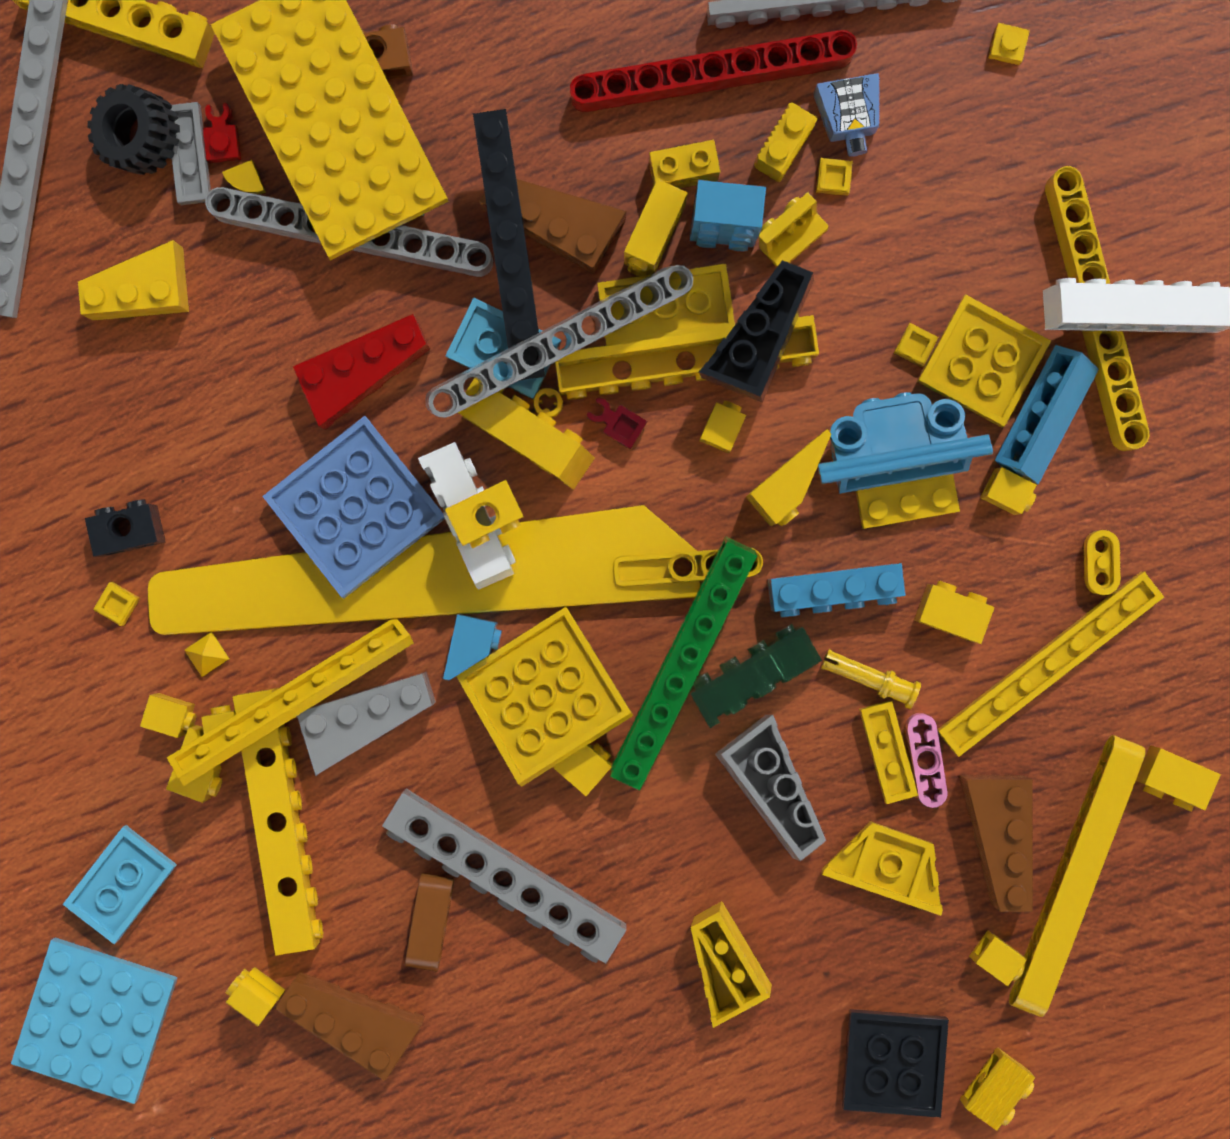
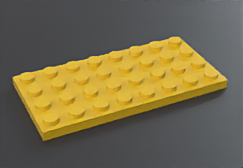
[210,0,449,261]

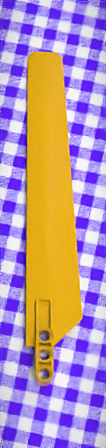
[148,505,763,635]

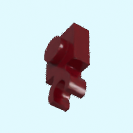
[587,397,648,450]

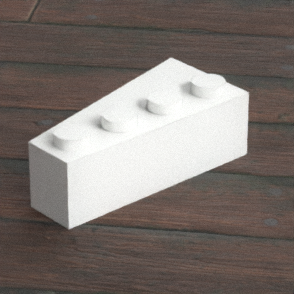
[418,442,516,590]

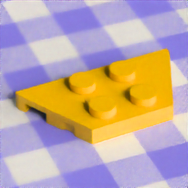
[821,821,943,916]

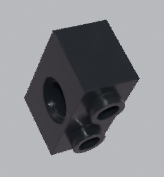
[85,499,166,557]

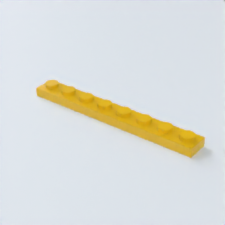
[937,571,1164,757]
[167,619,414,786]

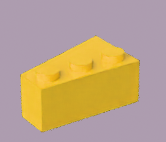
[78,240,189,320]
[690,901,772,1028]

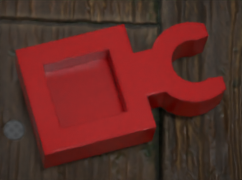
[203,103,241,163]

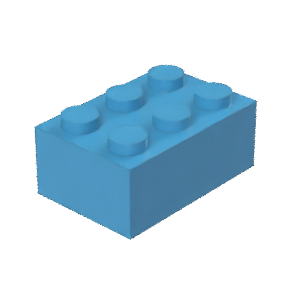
[690,180,766,251]

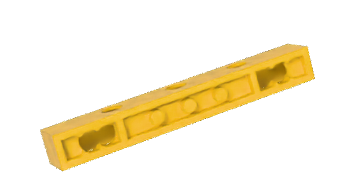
[555,315,819,400]
[233,688,323,956]

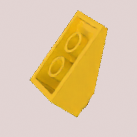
[746,429,831,526]

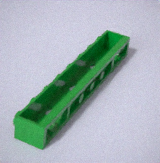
[610,536,757,791]

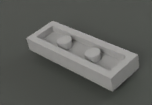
[171,102,211,205]

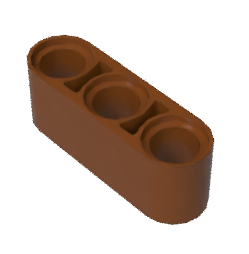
[405,873,454,972]

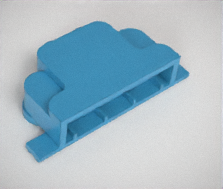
[818,392,993,494]

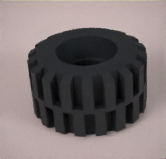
[87,84,180,175]

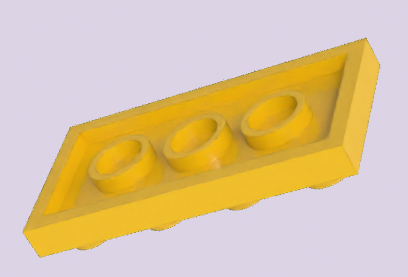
[597,264,735,346]

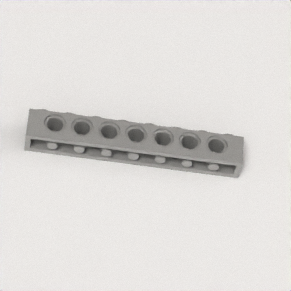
[382,788,626,964]

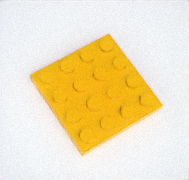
[456,607,634,787]

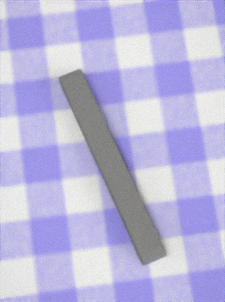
[205,187,493,277]
[425,265,693,418]

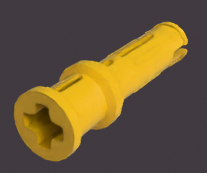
[821,649,921,710]

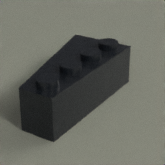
[699,260,814,403]

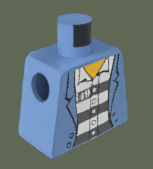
[814,73,879,156]

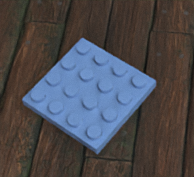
[262,416,445,599]

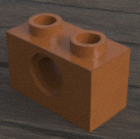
[362,25,413,79]

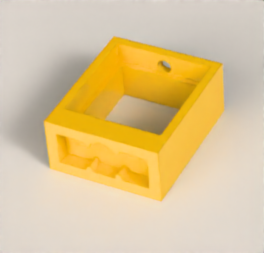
[624,179,688,277]

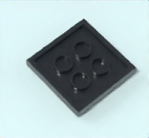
[842,1009,949,1118]

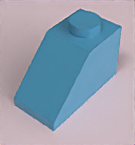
[443,614,502,680]

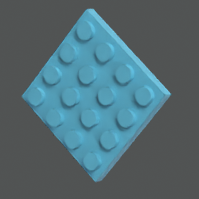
[11,937,178,1104]

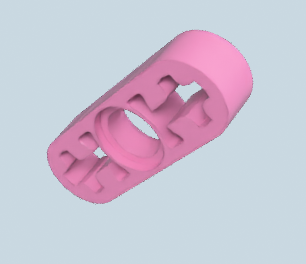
[905,713,948,808]

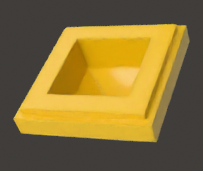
[184,632,230,677]

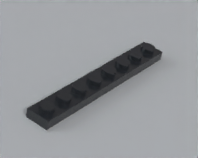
[473,109,546,381]

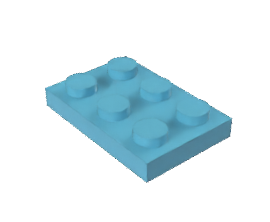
[445,298,562,400]
[63,825,177,944]

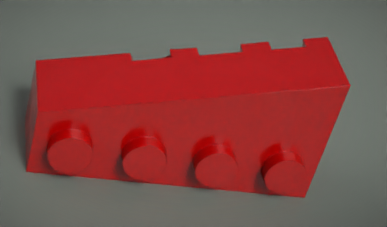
[292,314,430,430]

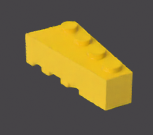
[458,378,595,490]

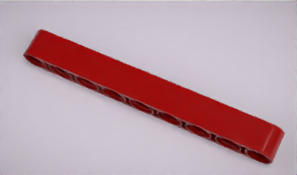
[570,30,857,112]

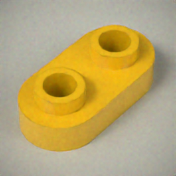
[1084,530,1121,595]

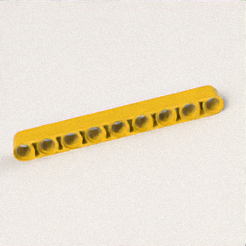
[1045,166,1150,451]
[1009,735,1145,1017]

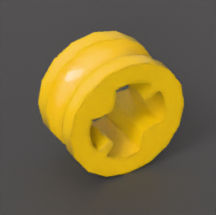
[534,388,563,418]

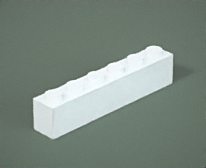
[1043,278,1230,333]

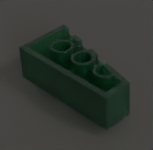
[689,624,822,728]

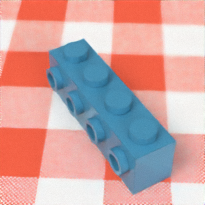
[995,345,1099,484]
[767,563,906,617]

